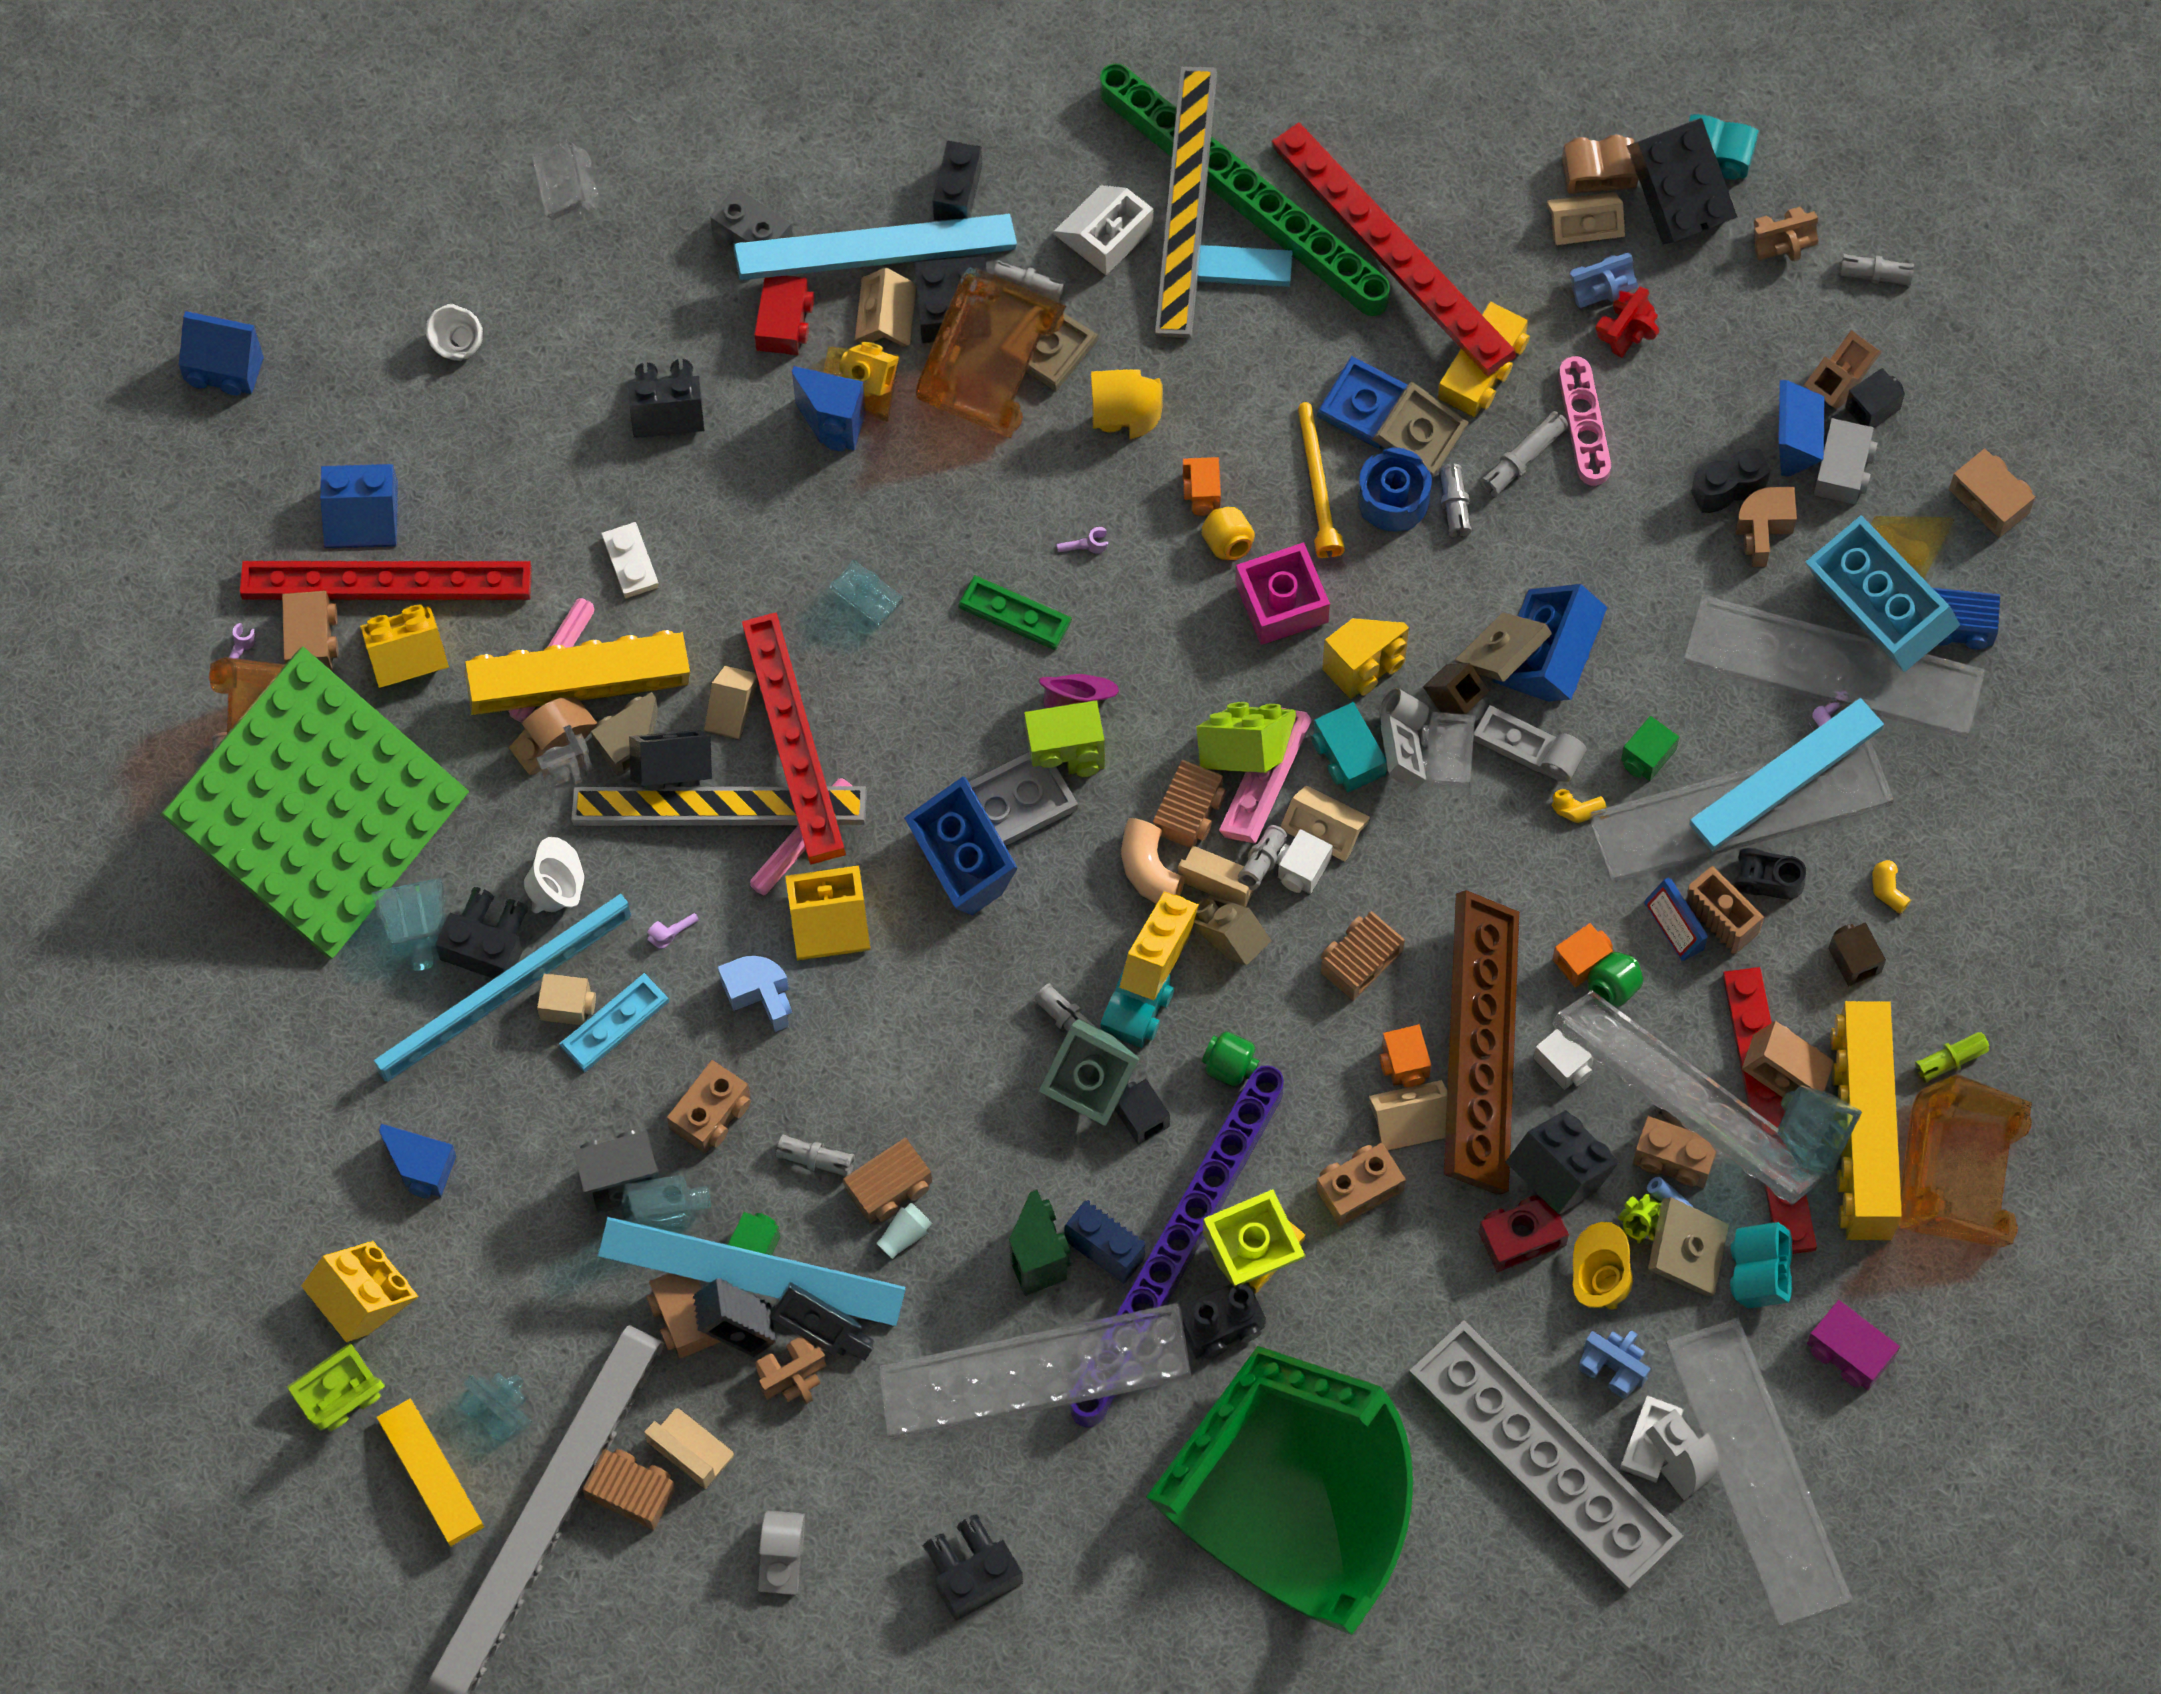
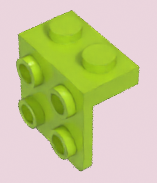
[286,1343,385,1432]

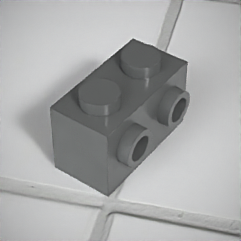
[710,187,793,247]

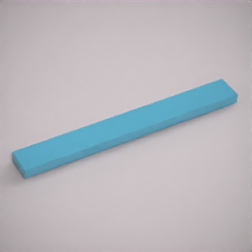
[733,214,1017,280]
[374,894,631,1082]
[598,1217,905,1326]

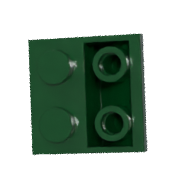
[1009,1189,1071,1296]

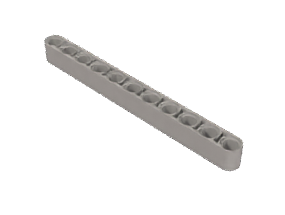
[426,1325,664,1694]

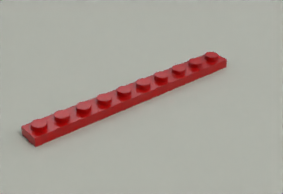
[1271,122,1516,377]

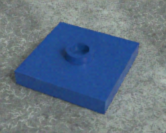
[1317,356,1407,449]

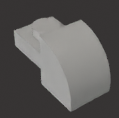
[1645,1409,1718,1500]
[758,1510,806,1595]

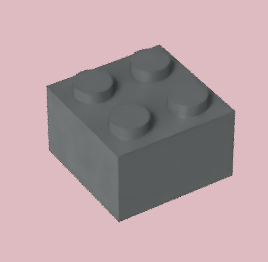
[573,1130,664,1216]

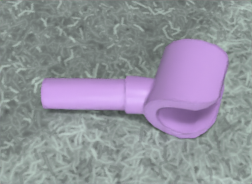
[1057,527,1108,554]
[222,623,255,675]
[1809,692,1849,730]
[647,913,699,949]

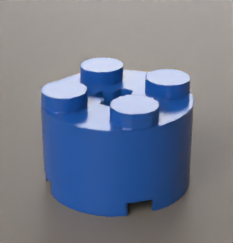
[1358,448,1432,531]

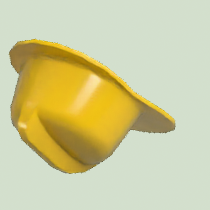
[1573,1222,1633,1310]

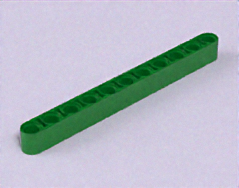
[1100,63,1390,316]

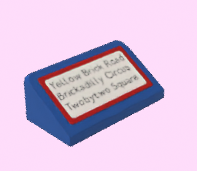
[1644,877,1708,961]

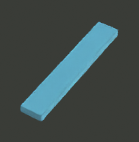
[1689,698,1884,852]

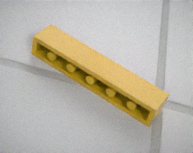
[465,630,690,715]

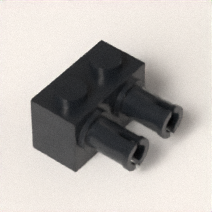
[628,359,705,438]
[435,887,529,979]
[1176,1282,1266,1359]
[922,1514,1023,1622]

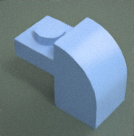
[718,956,792,1032]

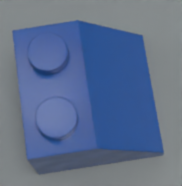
[179,311,264,395]
[792,366,866,451]
[320,464,398,548]

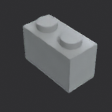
[1814,418,1878,505]

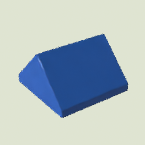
[1779,380,1824,476]

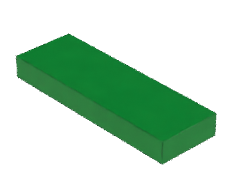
[958,575,1072,651]

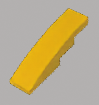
[377,1398,484,1547]

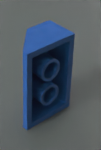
[1492,584,1607,702]
[904,776,1018,915]

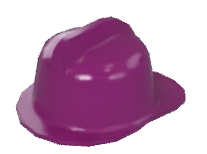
[1039,674,1119,709]

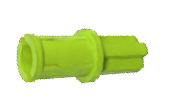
[1914,1032,1989,1083]

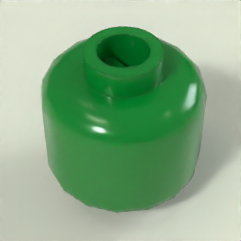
[1587,952,1643,1007]
[1201,1031,1260,1087]

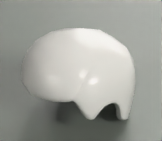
[425,304,483,361]

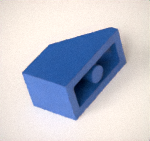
[379,1124,456,1198]

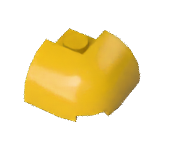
[1091,369,1163,439]

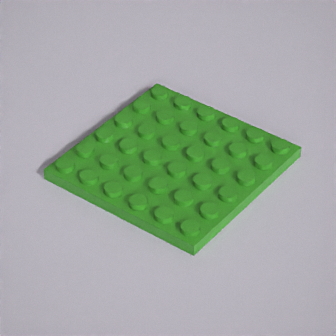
[160,646,469,959]

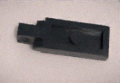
[769,1282,874,1361]

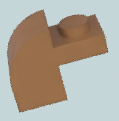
[1804,330,1882,408]
[1735,487,1797,567]
[509,697,597,775]

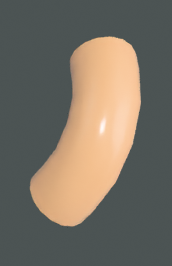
[1121,818,1184,904]

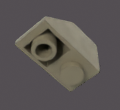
[591,692,658,777]
[1193,895,1272,966]

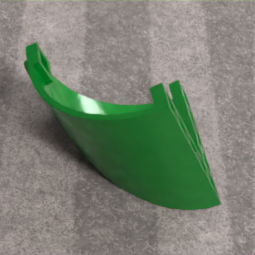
[1146,1346,1413,1635]

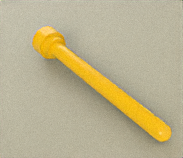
[1298,402,1345,558]

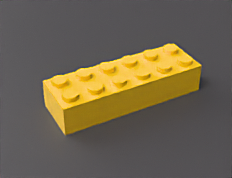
[1830,1001,1902,1240]

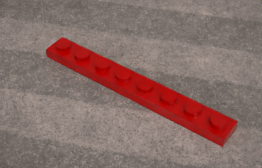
[240,561,532,600]
[742,612,846,865]
[1723,967,1817,1254]

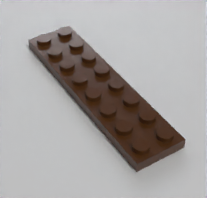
[1444,890,1519,1194]

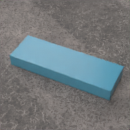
[1197,245,1292,287]
[559,973,669,1073]

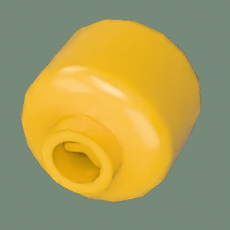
[1201,507,1255,560]

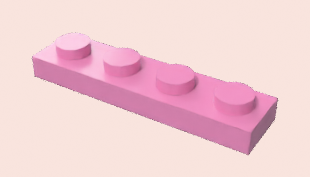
[1219,708,1312,844]

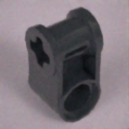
[1732,848,1806,900]

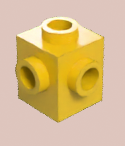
[839,342,899,396]

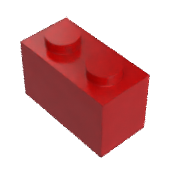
[754,275,814,355]

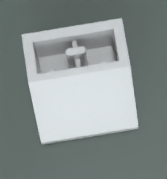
[1054,185,1153,275]

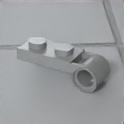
[1379,688,1429,789]
[1472,705,1587,782]

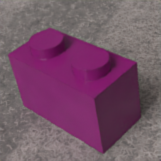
[1807,1299,1900,1391]

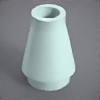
[876,1203,932,1259]

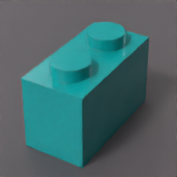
[1311,702,1387,793]

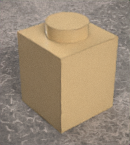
[537,974,596,1025]

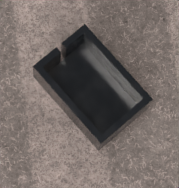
[1626,118,1738,245]

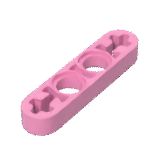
[1559,356,1611,486]

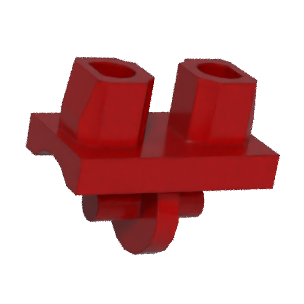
[1595,286,1659,358]

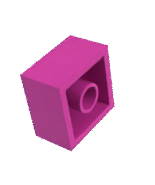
[1235,542,1330,645]

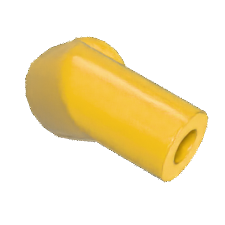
[1552,789,1607,823]

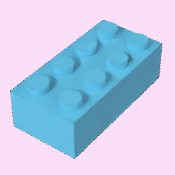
[1806,515,1960,672]

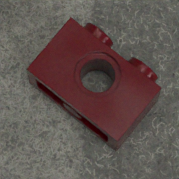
[1478,1195,1569,1273]

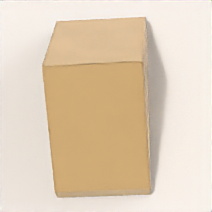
[704,666,758,740]

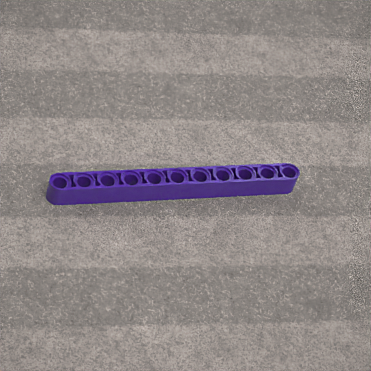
[1070,1065,1284,1427]

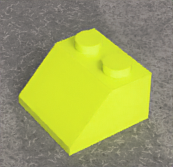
[1203,1189,1305,1288]

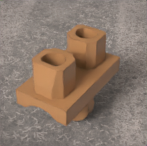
[1754,207,1818,262]
[755,1336,826,1404]

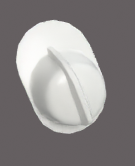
[524,837,584,914]

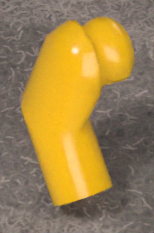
[1872,860,1911,914]

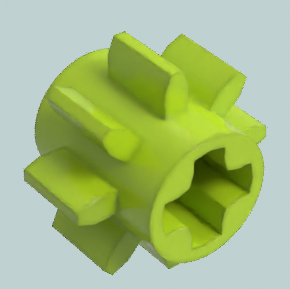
[1618,1194,1662,1244]

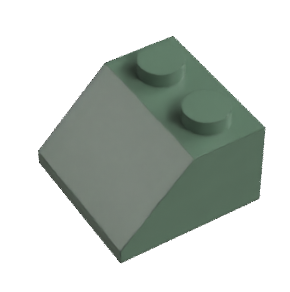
[1039,1018,1139,1126]

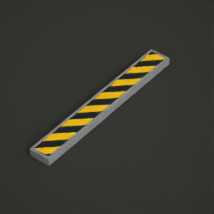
[1155,67,1217,338]
[571,786,867,826]

